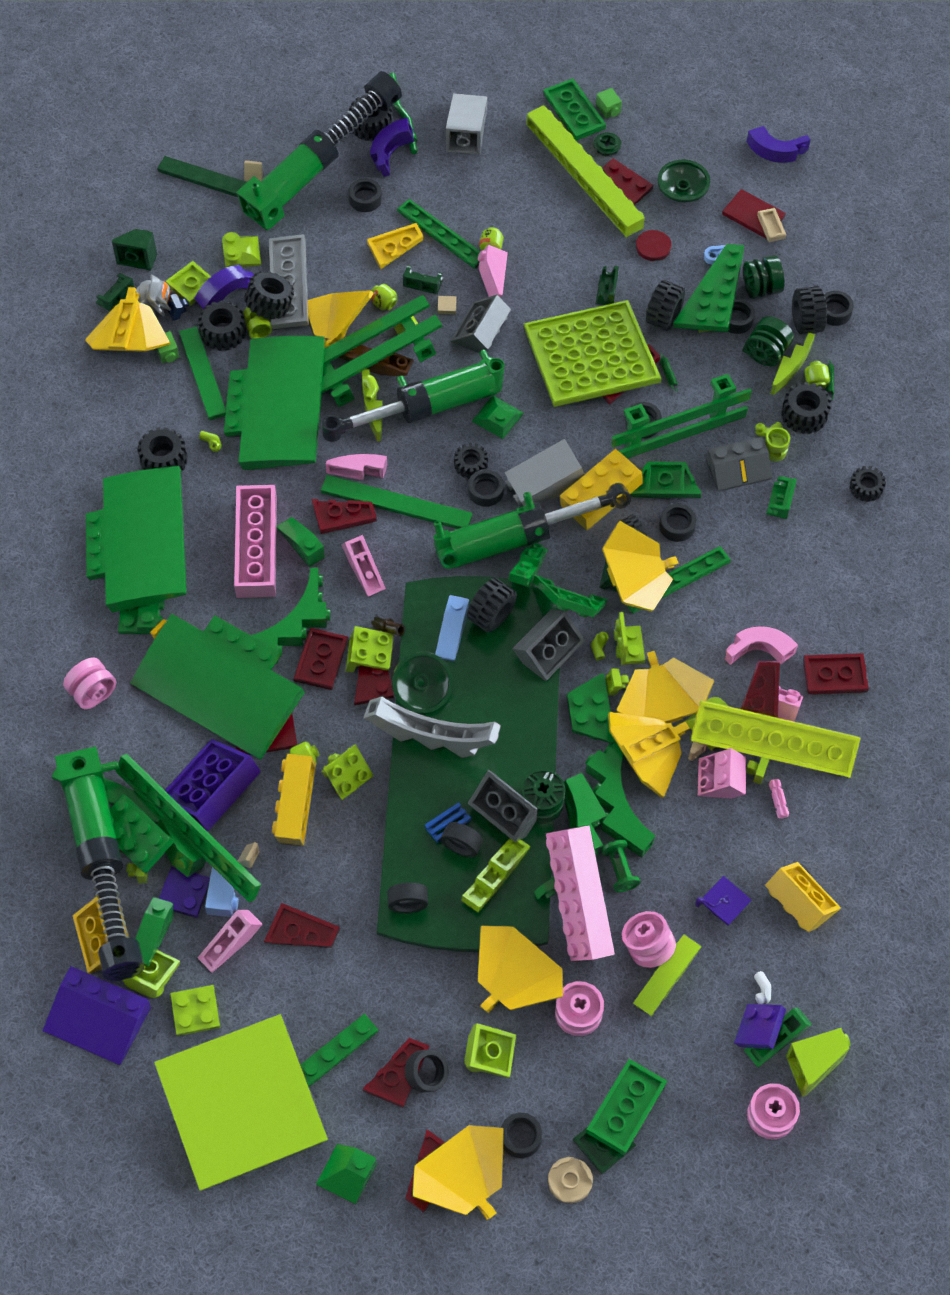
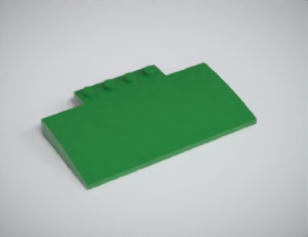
[224,336,325,470]
[86,466,187,613]
[130,613,305,761]

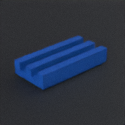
[425,802,471,843]

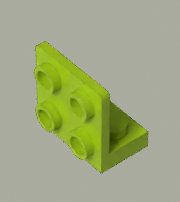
[613,612,645,665]
[345,626,393,672]

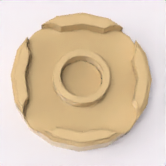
[548,1157,593,1203]

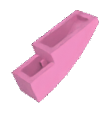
[326,454,387,480]

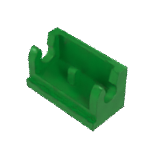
[766,476,797,519]

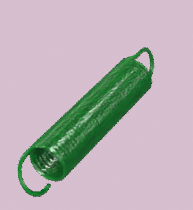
[660,353,678,391]
[826,360,834,400]

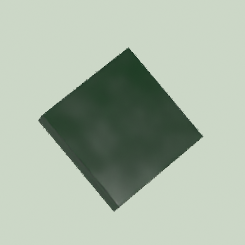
[573,1127,636,1175]

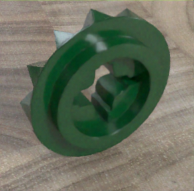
[594,132,621,156]

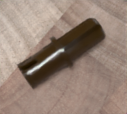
[371,617,405,637]

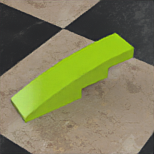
[770,332,815,395]
[362,369,383,441]
[461,838,530,912]
[633,934,702,1017]

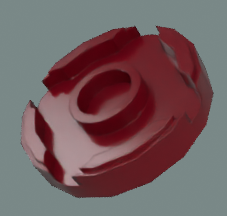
[636,230,671,261]

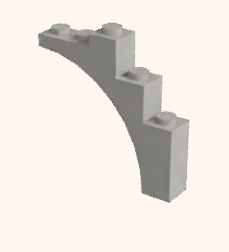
[364,697,501,758]

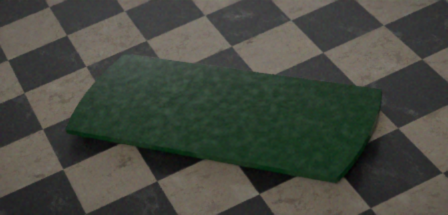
[377,576,561,952]

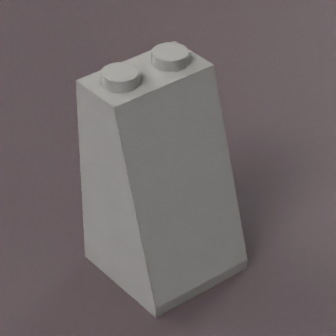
[446,93,487,155]
[505,439,585,506]

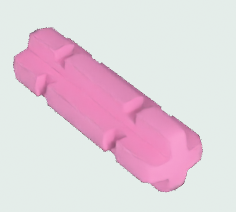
[769,779,789,819]

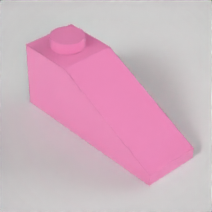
[478,245,508,298]
[341,535,386,596]
[198,910,263,973]

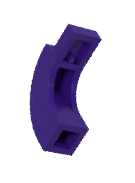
[370,118,414,177]
[746,126,811,163]
[194,265,254,310]

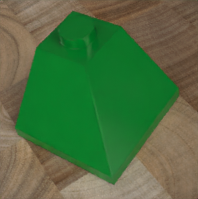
[472,395,524,439]
[316,1144,377,1205]

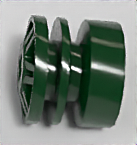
[743,255,785,299]
[745,316,794,367]
[521,769,565,824]

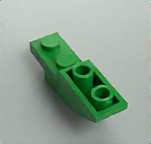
[508,543,548,587]

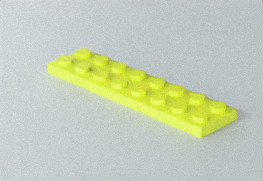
[690,700,861,778]

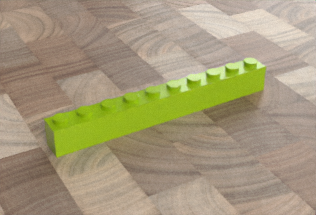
[526,105,645,237]

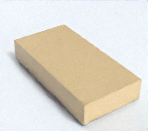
[757,208,786,242]

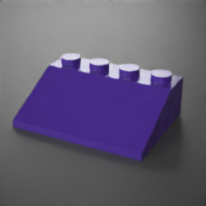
[165,739,261,832]
[43,966,151,1065]

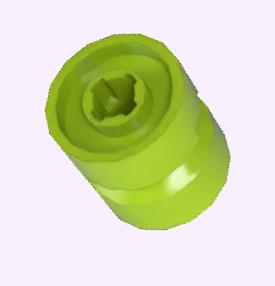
[243,307,272,339]
[765,427,791,462]

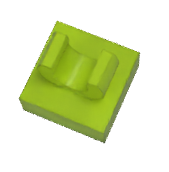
[605,669,629,696]
[746,757,769,785]
[126,863,148,883]

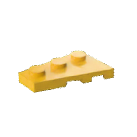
[367,223,423,270]

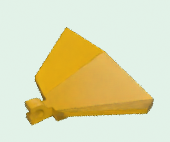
[85,287,171,352]
[308,290,373,348]
[602,521,679,612]
[617,651,714,724]
[608,712,690,798]
[478,926,563,1013]
[413,1125,503,1220]

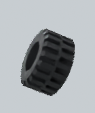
[349,95,393,141]
[244,271,294,319]
[646,280,685,331]
[792,286,827,334]
[198,301,246,351]
[781,382,831,434]
[137,427,188,470]
[467,578,517,633]

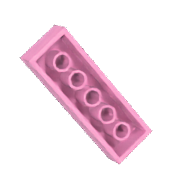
[234,485,277,598]
[546,826,615,961]

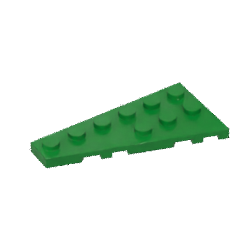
[673,244,744,332]

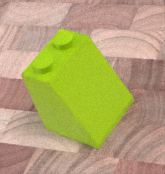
[786,1028,851,1097]

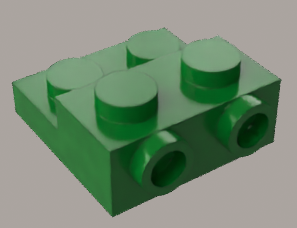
[118,600,165,634]

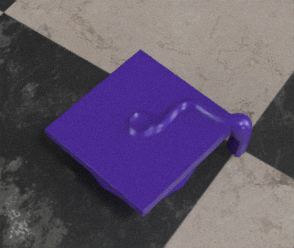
[695,876,752,926]

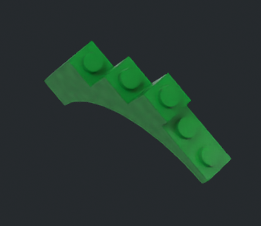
[251,568,331,664]
[585,742,656,858]
[534,773,607,899]

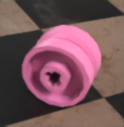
[63,658,117,709]
[622,911,676,968]
[555,981,604,1036]
[747,1084,800,1139]

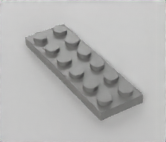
[269,234,309,329]

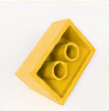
[765,862,841,932]
[73,897,129,974]

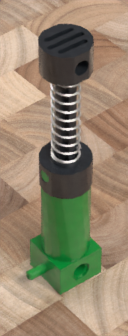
[236,71,402,231]
[55,746,144,981]

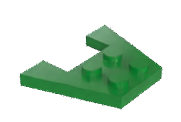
[532,575,608,618]

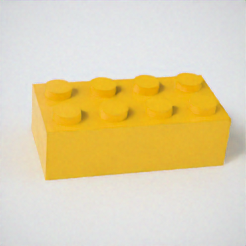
[560,449,643,530]
[272,754,316,846]

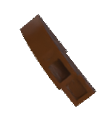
[339,345,414,376]

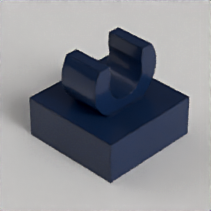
[167,294,189,321]

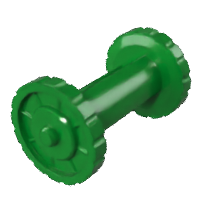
[601,840,641,892]

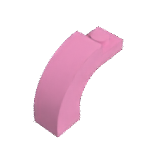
[725,627,798,665]

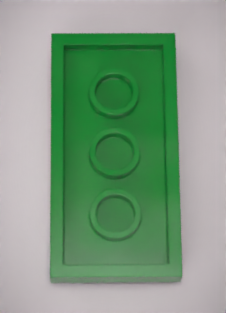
[543,78,606,141]
[110,794,174,874]
[585,1059,667,1156]

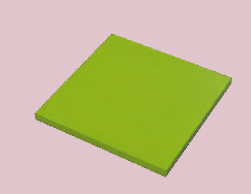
[523,300,661,407]
[154,1014,328,1191]

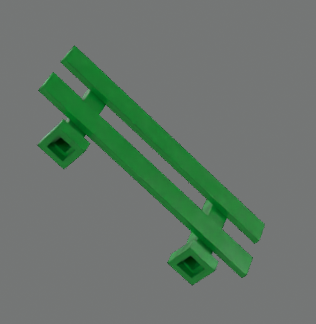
[321,295,443,407]
[611,374,752,459]

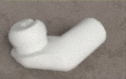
[754,972,771,1004]

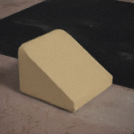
[244,161,263,181]
[688,741,707,761]
[238,842,260,868]

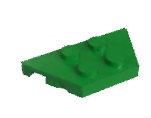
[630,461,702,498]
[567,673,616,745]

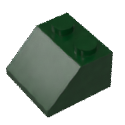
[112,229,157,271]

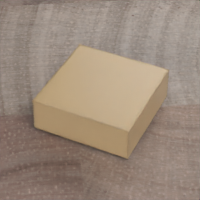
[438,296,456,314]

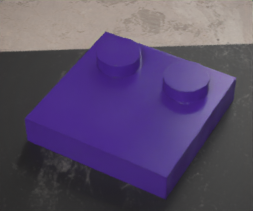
[159,866,210,918]
[734,1004,786,1049]

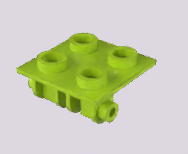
[321,744,374,800]

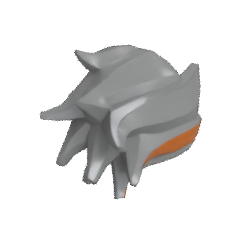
[135,275,171,318]

